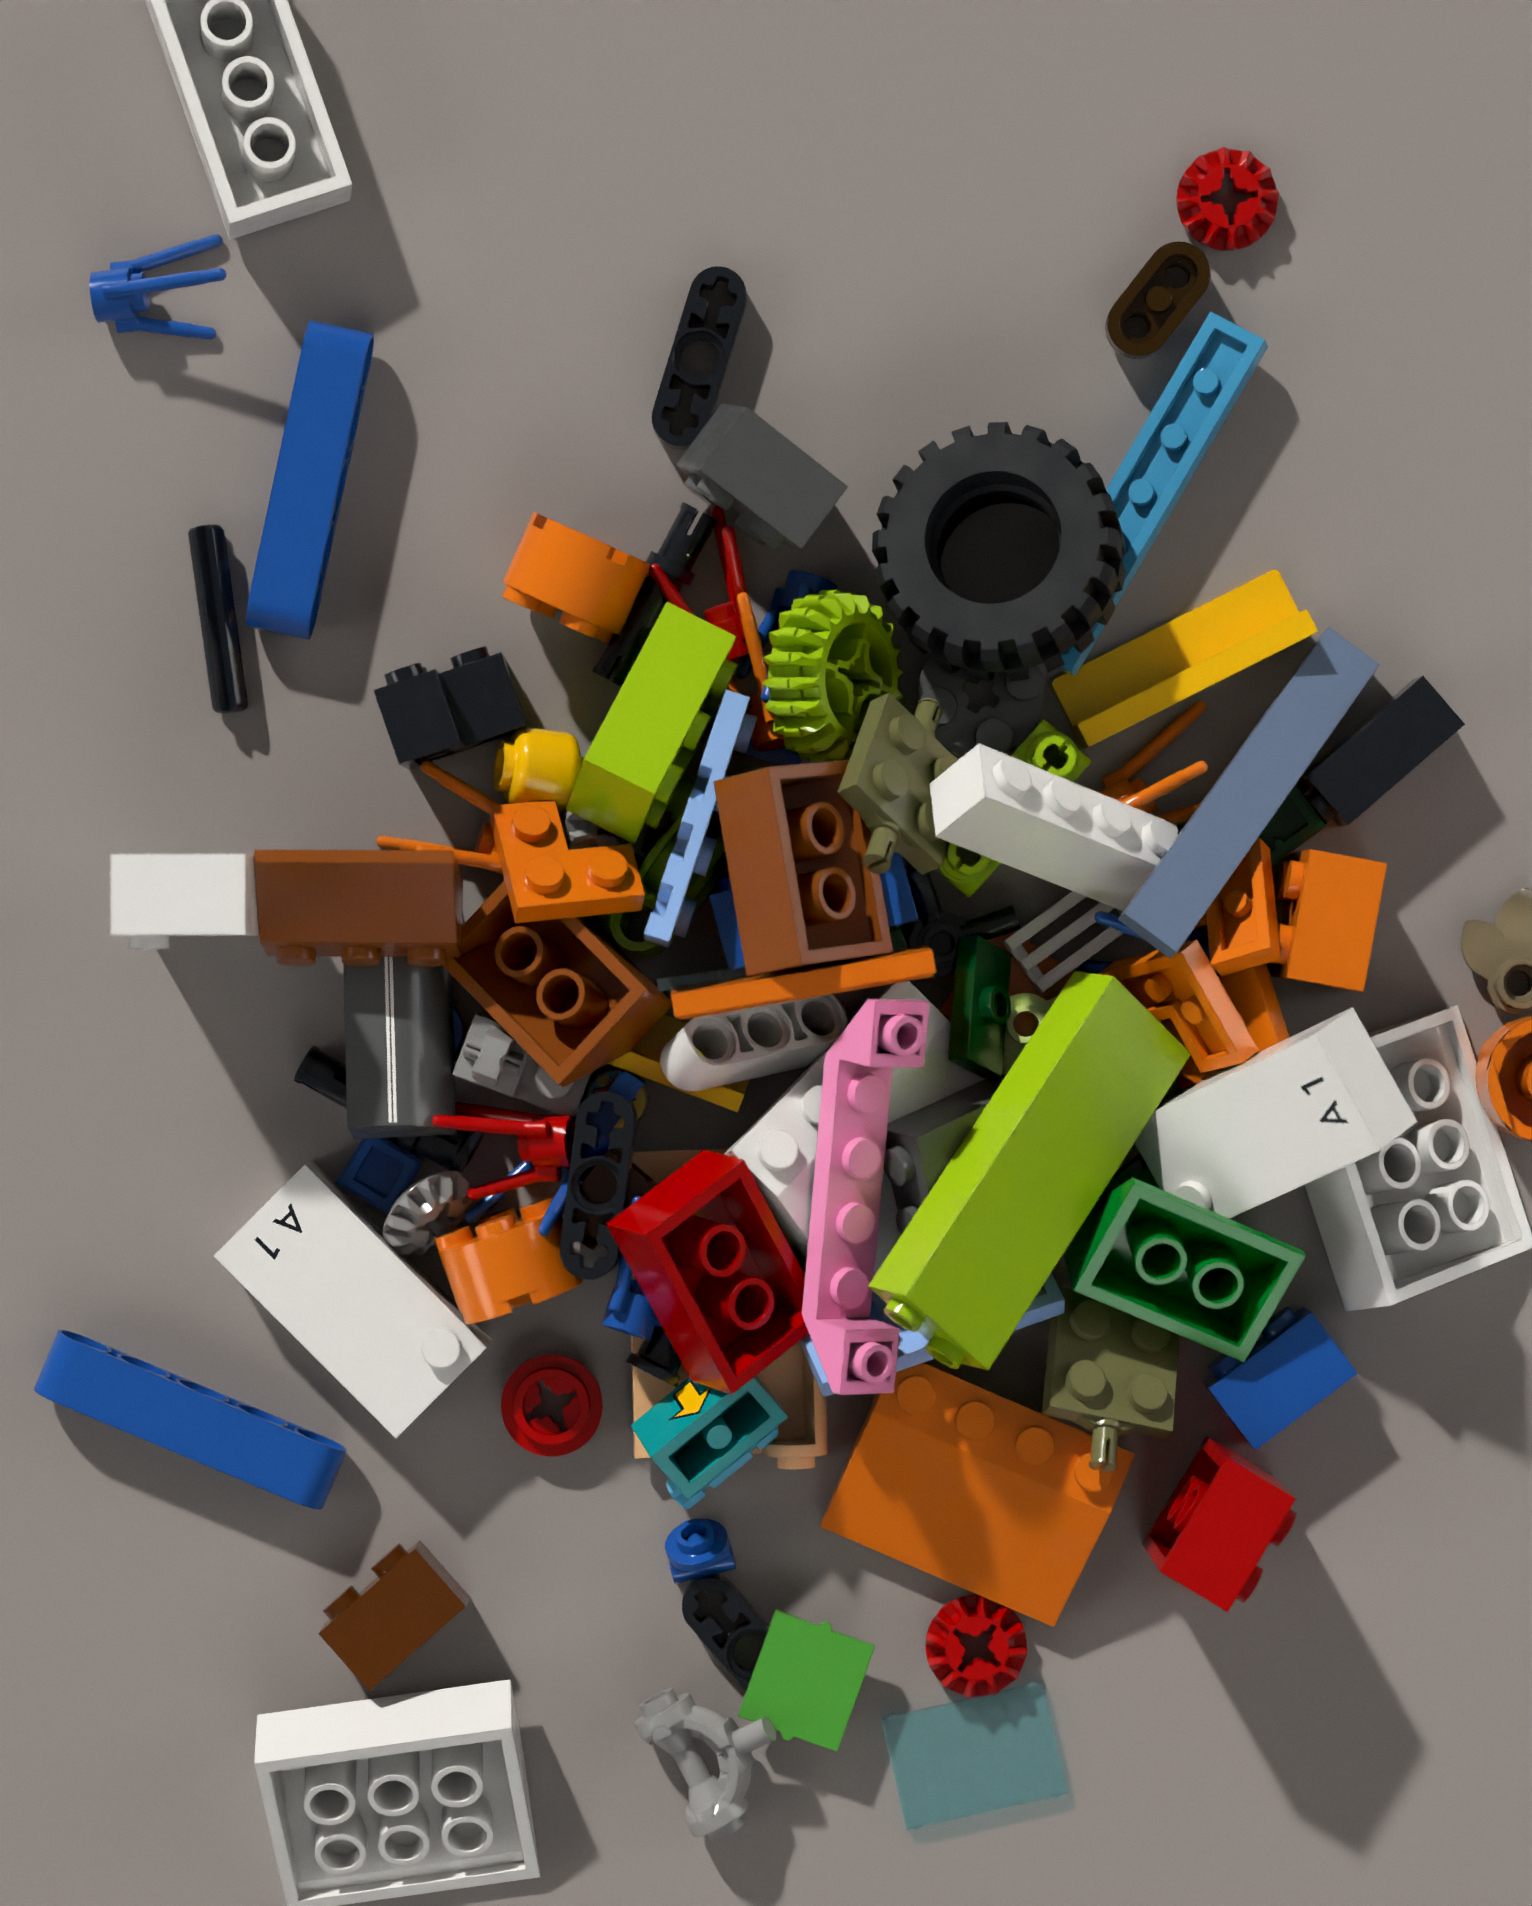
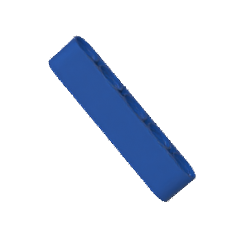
[246,320,374,640]
[34,1330,347,1510]

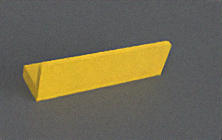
[1052,570,1318,750]

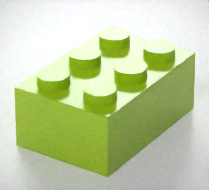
[566,602,738,844]

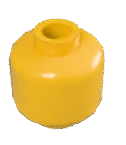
[493,727,584,814]

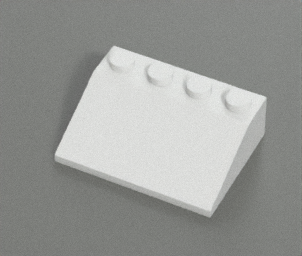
[723,981,986,1276]
[1305,1005,1532,1311]
[254,1679,540,1906]

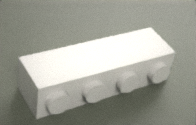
[930,743,1178,911]

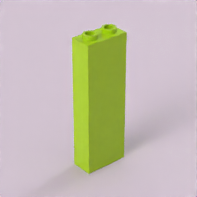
[868,971,1190,1370]

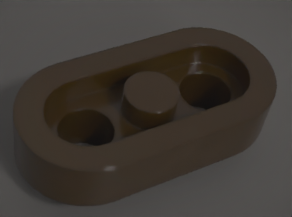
[1105,241,1211,359]

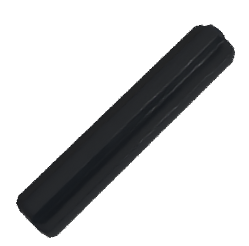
[188,524,248,714]

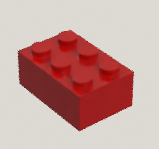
[606,1150,809,1395]
[1142,1436,1297,1612]

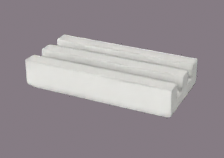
[1002,891,1124,994]

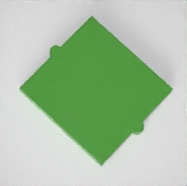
[738,1609,875,1752]

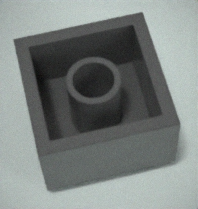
[676,403,848,550]

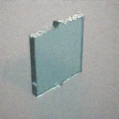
[656,967,764,992]

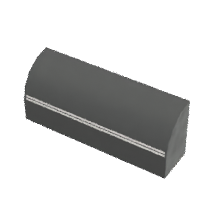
[343,957,457,1139]

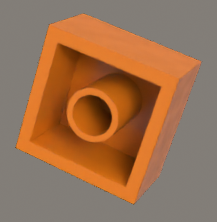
[1269,849,1387,992]

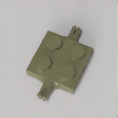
[837,692,959,875]
[1042,1287,1180,1472]

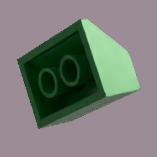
[1064,1177,1306,1362]

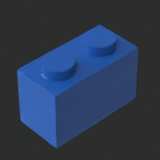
[1202,1306,1358,1451]

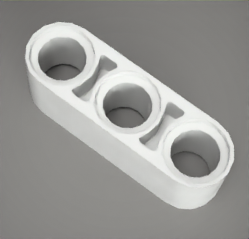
[660,994,847,1091]

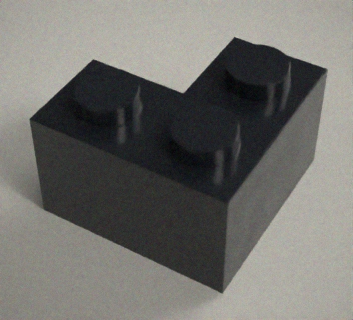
[373,646,529,770]

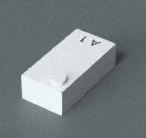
[145,0,352,240]
[110,854,259,949]
[1135,1007,1417,1219]
[214,1161,492,1438]

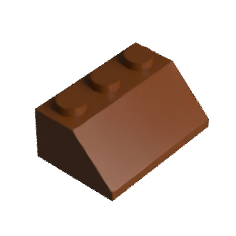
[713,760,893,976]
[254,850,463,967]
[443,881,673,1087]

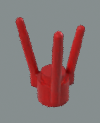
[649,505,763,660]
[431,1102,576,1200]

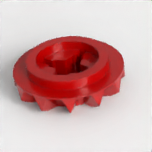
[1176,147,1279,251]
[501,1353,603,1457]
[925,1594,1027,1698]

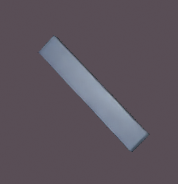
[1118,627,1379,958]

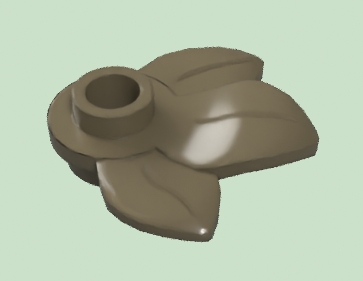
[1461,888,1532,1015]

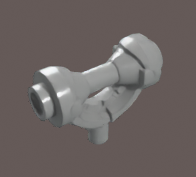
[634,1688,776,1842]

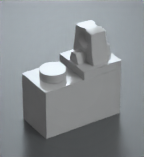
[452,1013,594,1118]

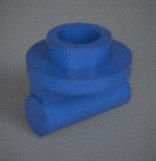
[665,1519,736,1584]

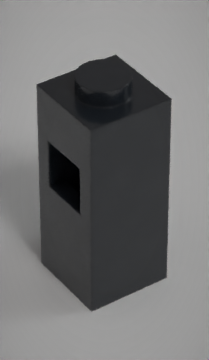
[1299,676,1465,827]

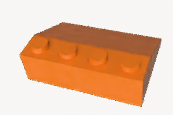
[819,1362,1135,1627]

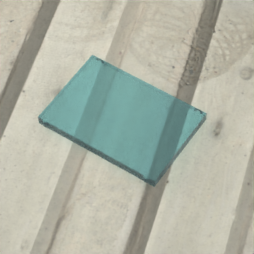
[881,1682,1068,1830]

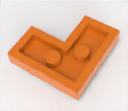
[490,800,645,923]
[1195,837,1281,977]
[1099,939,1259,1073]

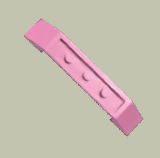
[802,999,930,1395]

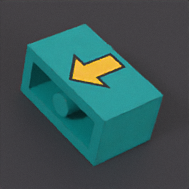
[631,1375,788,1500]

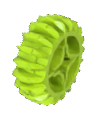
[761,590,904,763]

